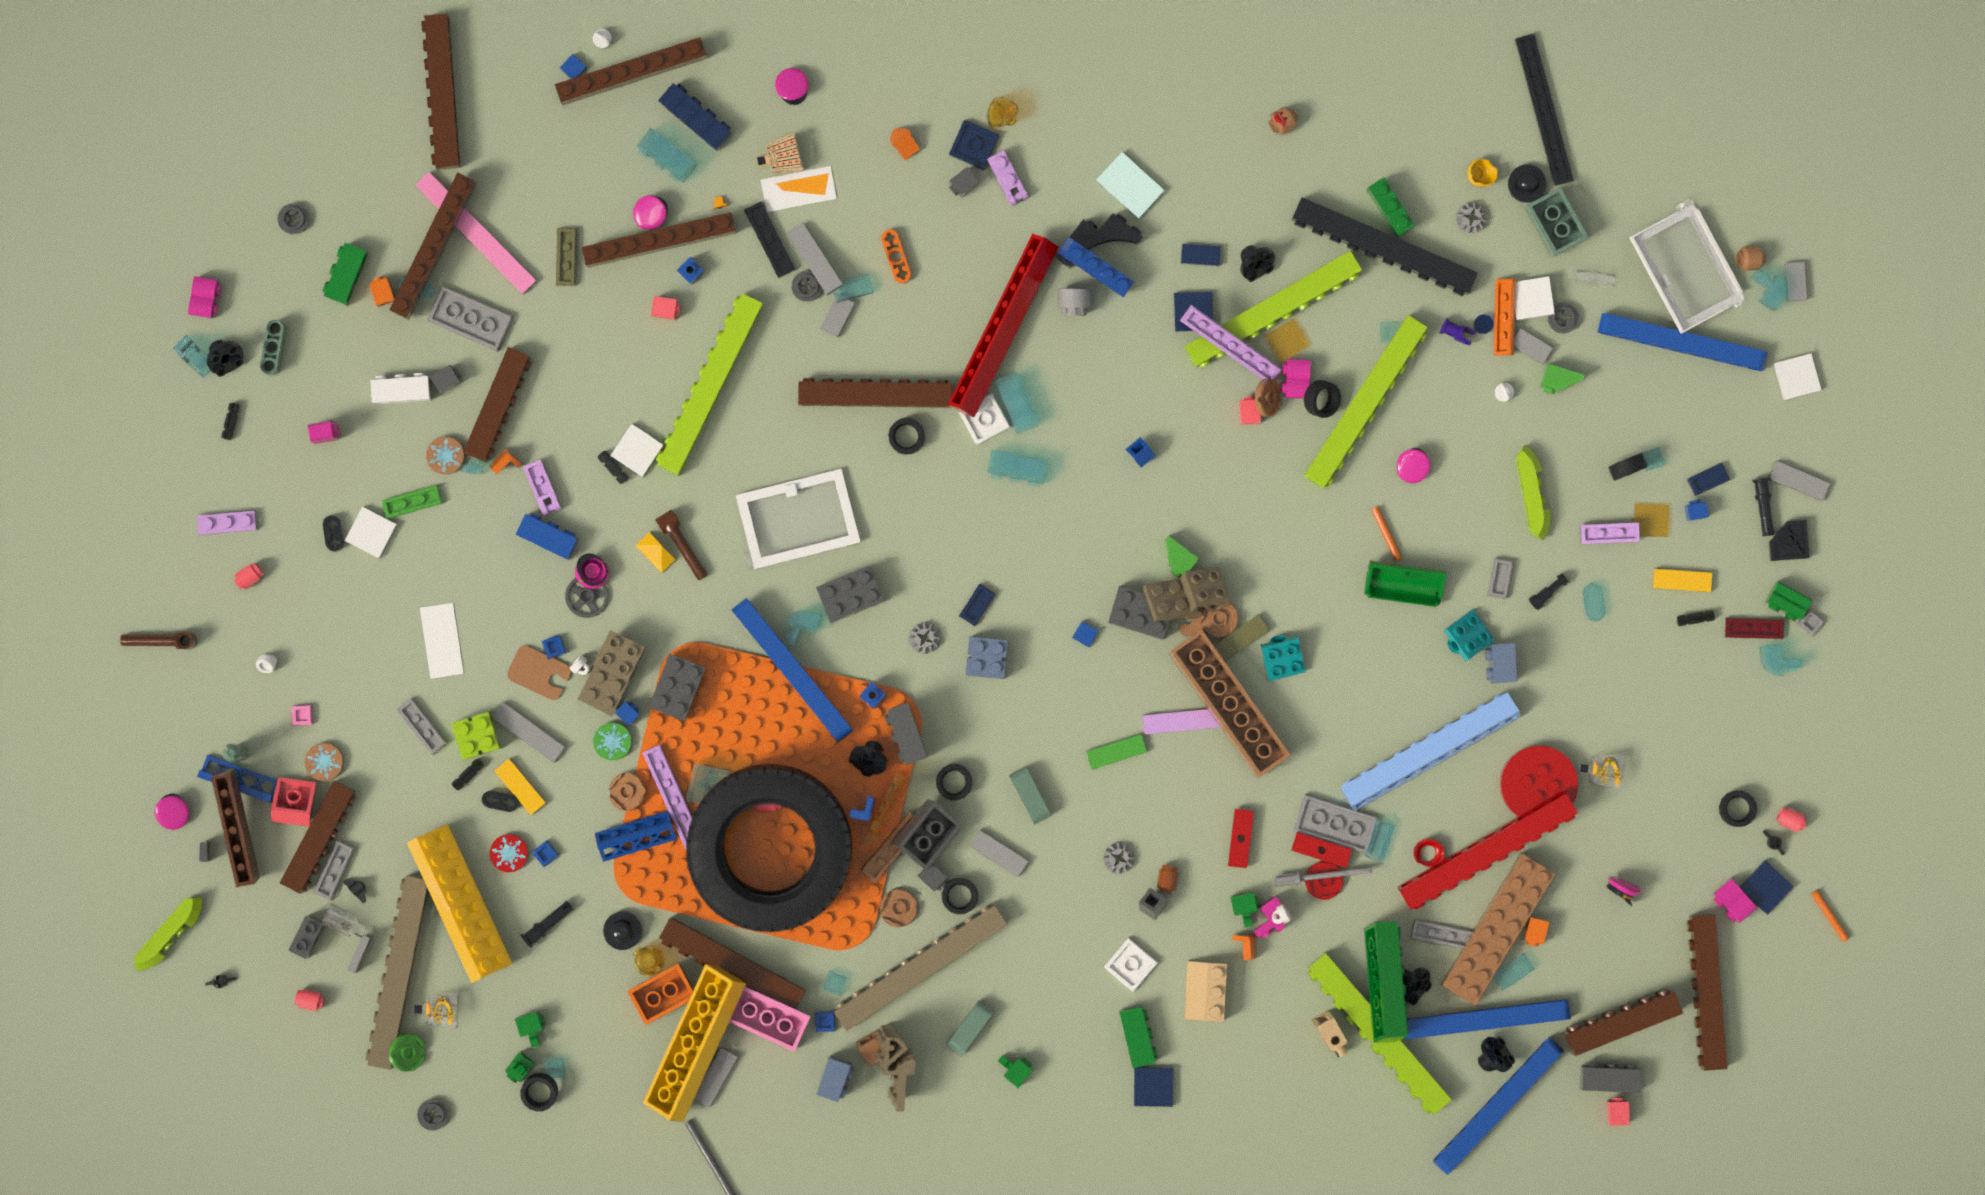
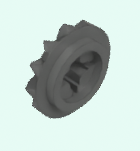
[278,203,309,234]
[792,271,822,301]
[1548,303,1579,334]
[417,1099,448,1130]

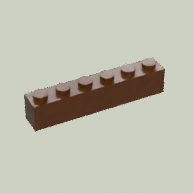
[463,347,532,462]
[211,768,260,887]
[280,781,357,894]

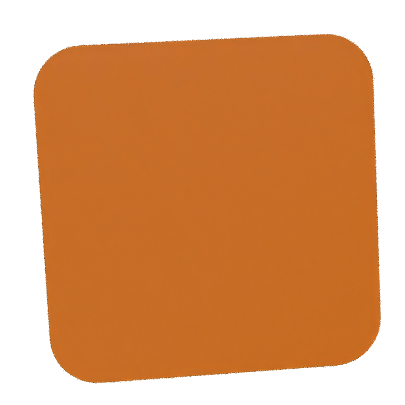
[614,642,922,950]

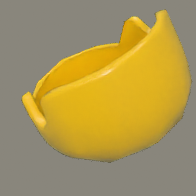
[1467,159,1498,188]

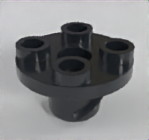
[1508,164,1546,203]
[1240,245,1275,282]
[206,339,244,377]
[849,740,888,777]
[603,911,642,950]
[1402,967,1432,1005]
[1478,1037,1515,1072]

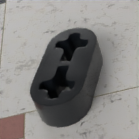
[323,515,344,552]
[482,791,519,812]

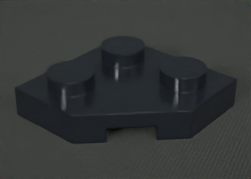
[1769,520,1810,561]

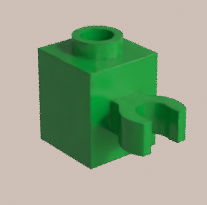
[1230,892,1260,928]
[515,1011,546,1048]
[505,1051,535,1083]
[998,1055,1033,1088]

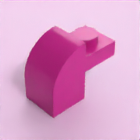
[1253,896,1285,938]

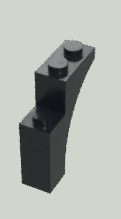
[1055,213,1143,269]

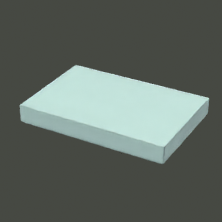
[1096,152,1164,219]

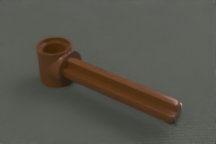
[655,509,707,580]
[120,632,197,649]

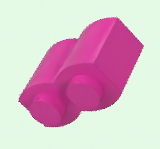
[188,276,221,319]
[1281,359,1311,399]
[308,420,341,444]
[1713,879,1757,923]

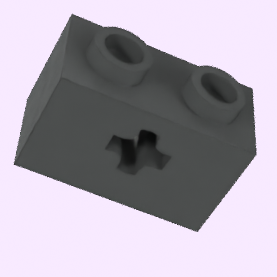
[288,915,326,959]

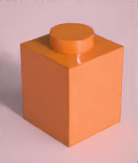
[369,276,395,307]
[1523,917,1549,947]

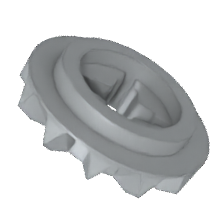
[1456,203,1487,233]
[909,623,940,654]
[1104,843,1134,874]

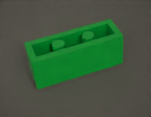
[1366,177,1415,238]
[322,243,368,306]
[1119,1006,1158,1068]

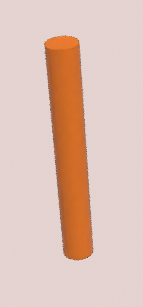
[1371,507,1402,562]
[1811,890,1849,942]

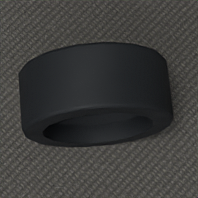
[1304,380,1341,418]
[888,418,925,455]
[1608,453,1648,481]
[936,764,972,800]
[1719,791,1757,827]
[942,878,978,914]
[520,1073,559,1112]

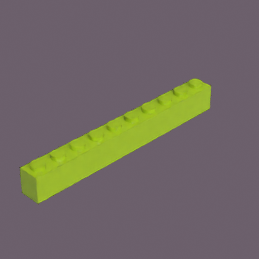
[1184,250,1362,368]
[656,293,763,476]
[1303,315,1428,489]
[1307,953,1451,1115]

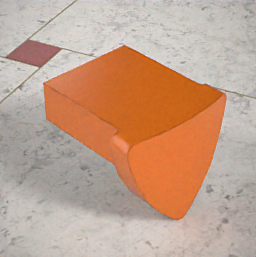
[890,128,920,160]
[489,449,522,474]
[1232,934,1256,960]

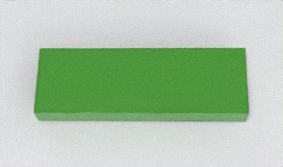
[382,485,443,519]
[1086,734,1147,770]

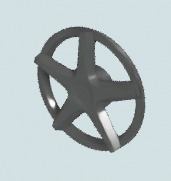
[565,578,608,618]

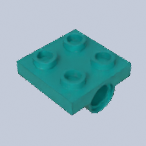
[1443,609,1495,662]
[1260,635,1306,681]

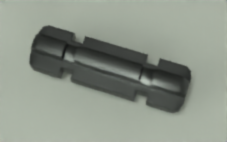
[221,403,240,440]
[597,451,629,484]
[1677,611,1715,626]
[452,759,484,790]

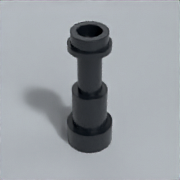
[1528,573,1569,611]

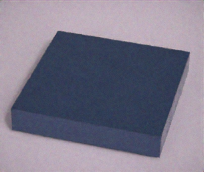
[949,120,999,170]
[1174,292,1213,332]
[1740,860,1794,915]
[1134,1067,1173,1107]

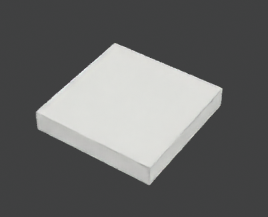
[1515,276,1555,321]
[1773,353,1821,400]
[958,393,1010,445]
[610,424,664,477]
[345,507,397,559]
[1104,938,1158,992]

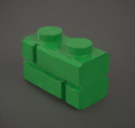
[1765,581,1812,622]

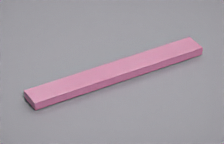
[416,172,536,294]

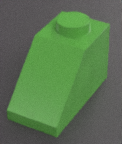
[1540,364,1585,394]
[1165,536,1199,578]

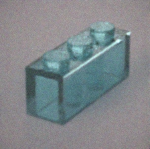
[637,128,697,183]
[995,372,1041,435]
[987,450,1048,487]

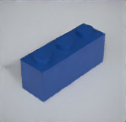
[515,512,579,560]

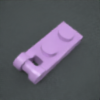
[987,150,1028,206]
[523,459,561,516]

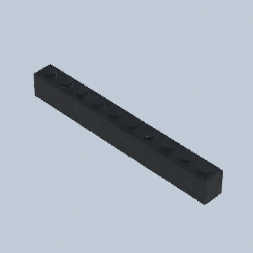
[1292,197,1478,297]

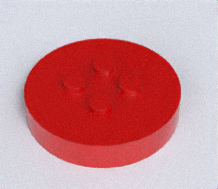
[1500,746,1578,817]

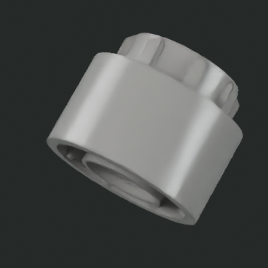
[1058,288,1091,316]

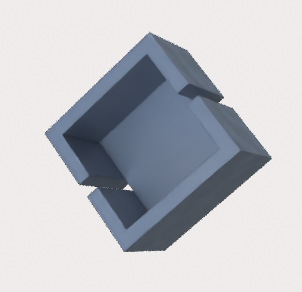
[966,637,1008,679]
[1485,643,1518,684]
[816,1056,854,1102]

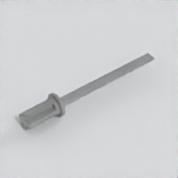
[1275,867,1372,887]

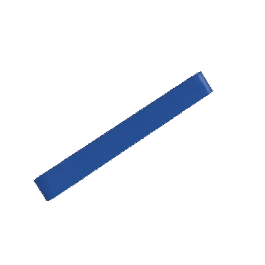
[1598,313,1768,371]
[731,598,853,743]
[1402,999,1571,1040]
[1433,1037,1564,1175]

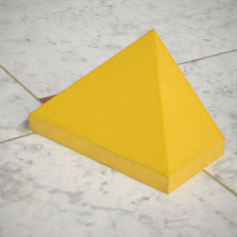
[636,532,676,573]

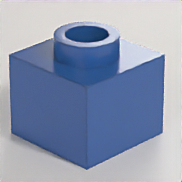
[677,257,704,285]
[1126,437,1156,468]
[1684,499,1709,521]
[859,682,886,709]
[615,702,641,726]

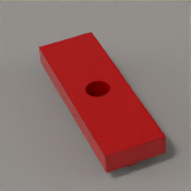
[1228,809,1254,868]
[1291,832,1352,868]

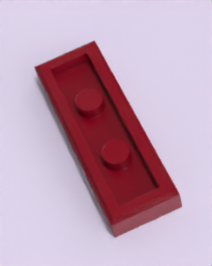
[1725,618,1784,639]

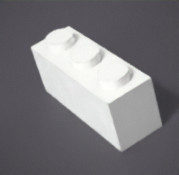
[370,373,432,404]

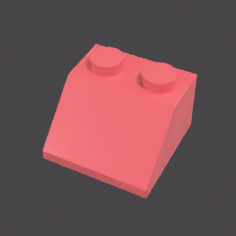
[271,777,316,827]

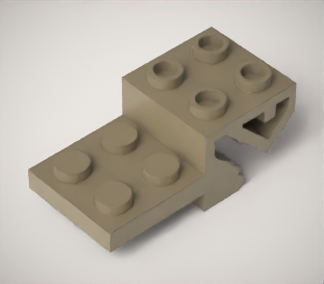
[1143,567,1231,622]
[578,630,646,716]
[875,1025,915,1112]

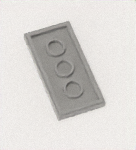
[427,286,513,352]
[1293,794,1378,854]

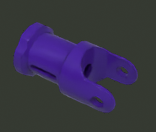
[1439,318,1476,345]

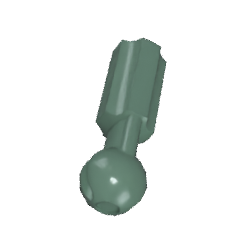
[223,743,248,763]

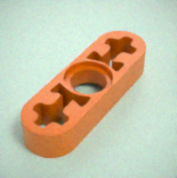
[881,229,911,284]

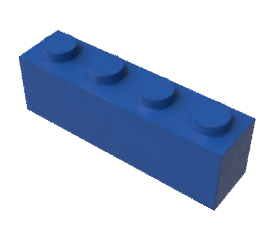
[1057,237,1134,298]

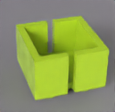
[451,712,502,760]

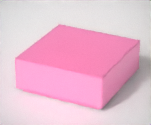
[292,705,313,725]

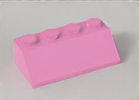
[729,987,810,1052]

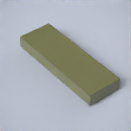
[556,228,577,286]
[1214,614,1269,661]

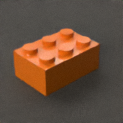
[627,963,694,1025]

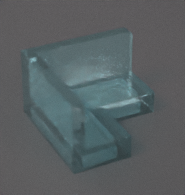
[686,763,733,804]

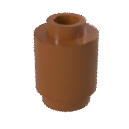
[1157,865,1178,894]

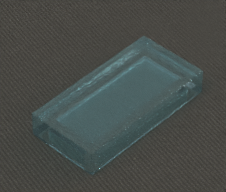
[833,274,874,303]
[1365,820,1395,862]
[1493,953,1535,991]

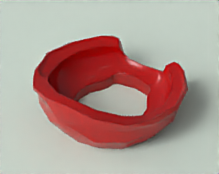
[1413,839,1445,868]

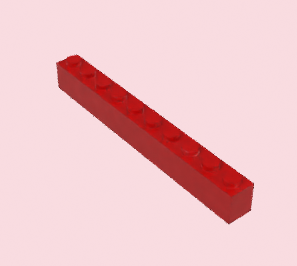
[948,234,1059,418]
[1398,790,1578,910]

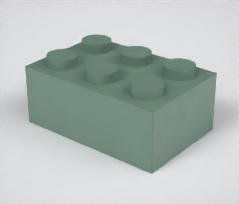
[1524,187,1588,258]

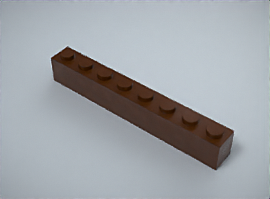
[421,14,461,170]
[555,37,708,105]
[389,172,477,320]
[582,212,737,268]
[798,378,952,408]
[1687,914,1727,1071]
[659,917,806,1009]

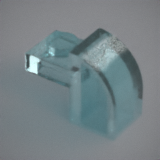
[1750,270,1786,312]
[173,334,210,378]
[785,610,821,647]
[1760,645,1803,676]

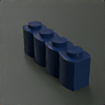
[658,83,732,151]

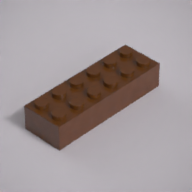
[1562,988,1684,1056]

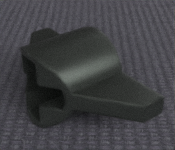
[1763,830,1785,855]
[343,879,366,904]
[205,975,236,989]

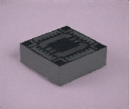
[199,842,211,862]

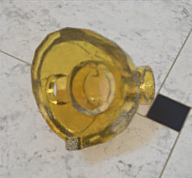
[987,97,1019,129]
[633,946,665,976]

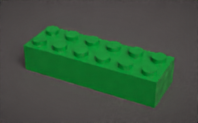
[1364,921,1409,1043]

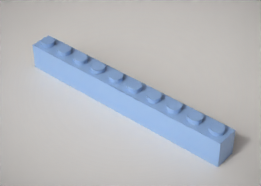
[1341,692,1521,812]

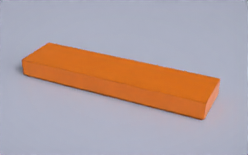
[1494,278,1516,356]

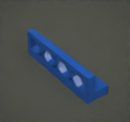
[197,755,277,803]
[850,796,876,821]
[595,811,677,862]

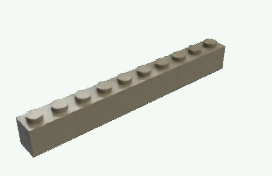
[366,875,429,1070]
[834,904,1007,1031]

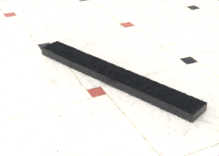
[1515,34,1574,186]

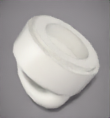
[593,29,612,49]
[1494,383,1514,402]
[256,654,277,673]
[569,655,590,675]
[1272,904,1292,924]

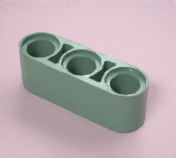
[260,320,286,376]
[1009,766,1051,825]
[946,1000,994,1056]

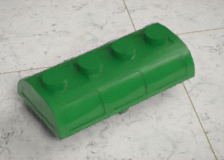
[1364,560,1447,607]

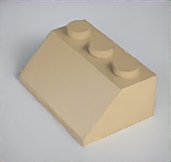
[1185,961,1227,1022]

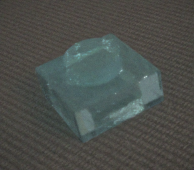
[462,461,484,475]

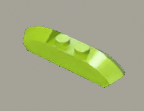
[1515,445,1551,540]
[134,897,202,971]

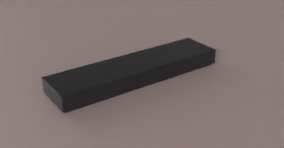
[744,201,795,279]

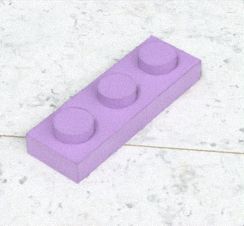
[197,511,257,535]
[1581,523,1640,544]

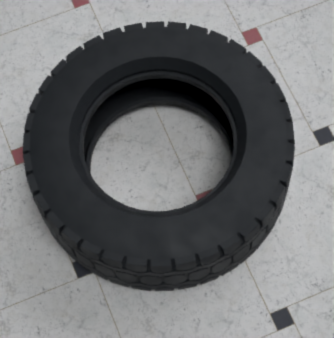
[686,764,852,932]

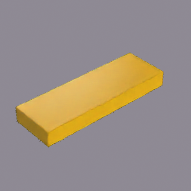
[1653,569,1712,592]
[495,759,546,815]

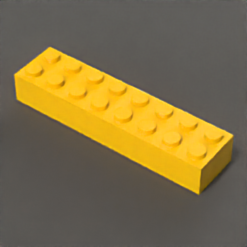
[407,824,513,983]
[643,964,746,1122]

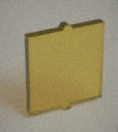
[1265,319,1309,363]
[1632,504,1670,537]

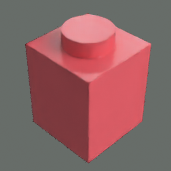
[651,296,681,320]
[1239,396,1261,425]
[1607,1097,1629,1126]

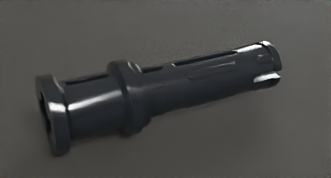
[1752,478,1775,537]
[520,900,574,948]

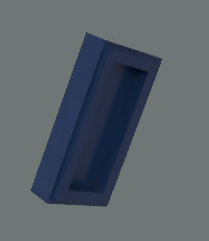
[1181,244,1220,266]
[1687,463,1730,496]
[959,584,995,626]

